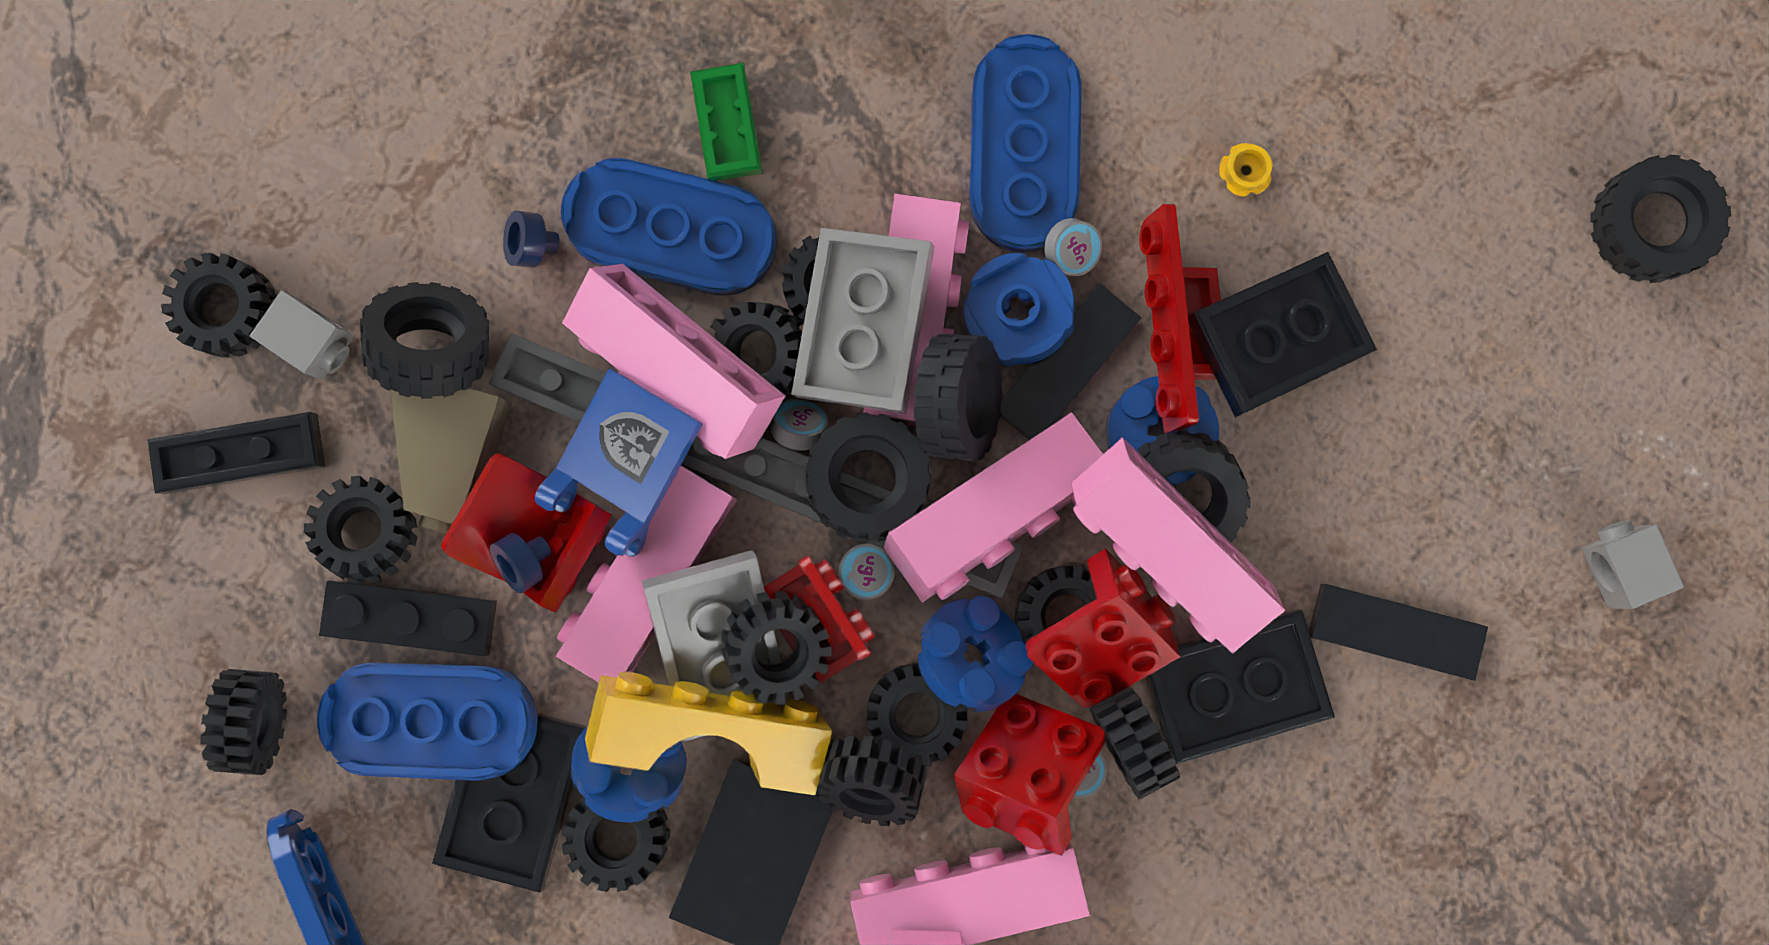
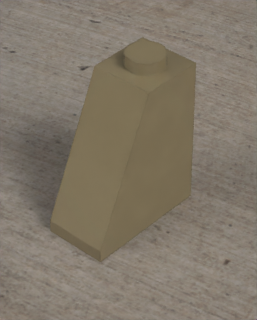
[390,388,512,533]

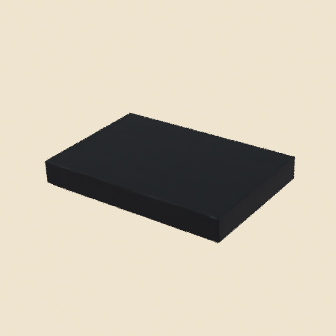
[1188,252,1377,418]
[1146,610,1335,764]
[432,713,587,893]
[669,758,833,945]

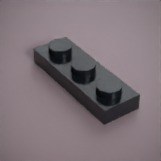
[319,580,497,656]

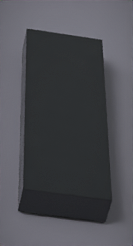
[1000,283,1142,440]
[147,412,325,494]
[1309,584,1488,681]

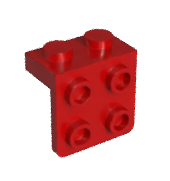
[441,453,613,613]
[1026,548,1180,708]
[764,555,875,684]
[954,694,1105,856]

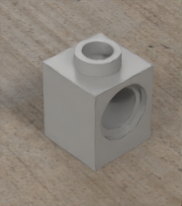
[249,290,355,380]
[1581,519,1684,609]

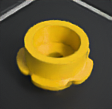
[1219,143,1273,197]

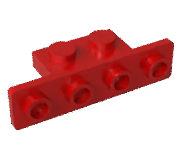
[1139,204,1221,433]

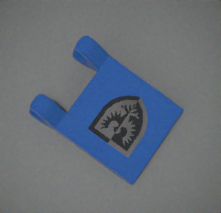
[535,369,703,557]

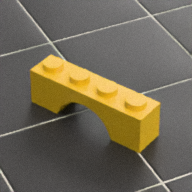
[585,672,832,795]

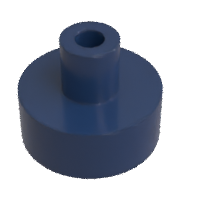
[503,210,560,268]
[490,533,551,593]

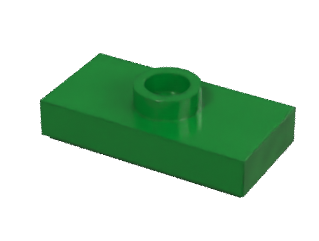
[690,63,763,181]

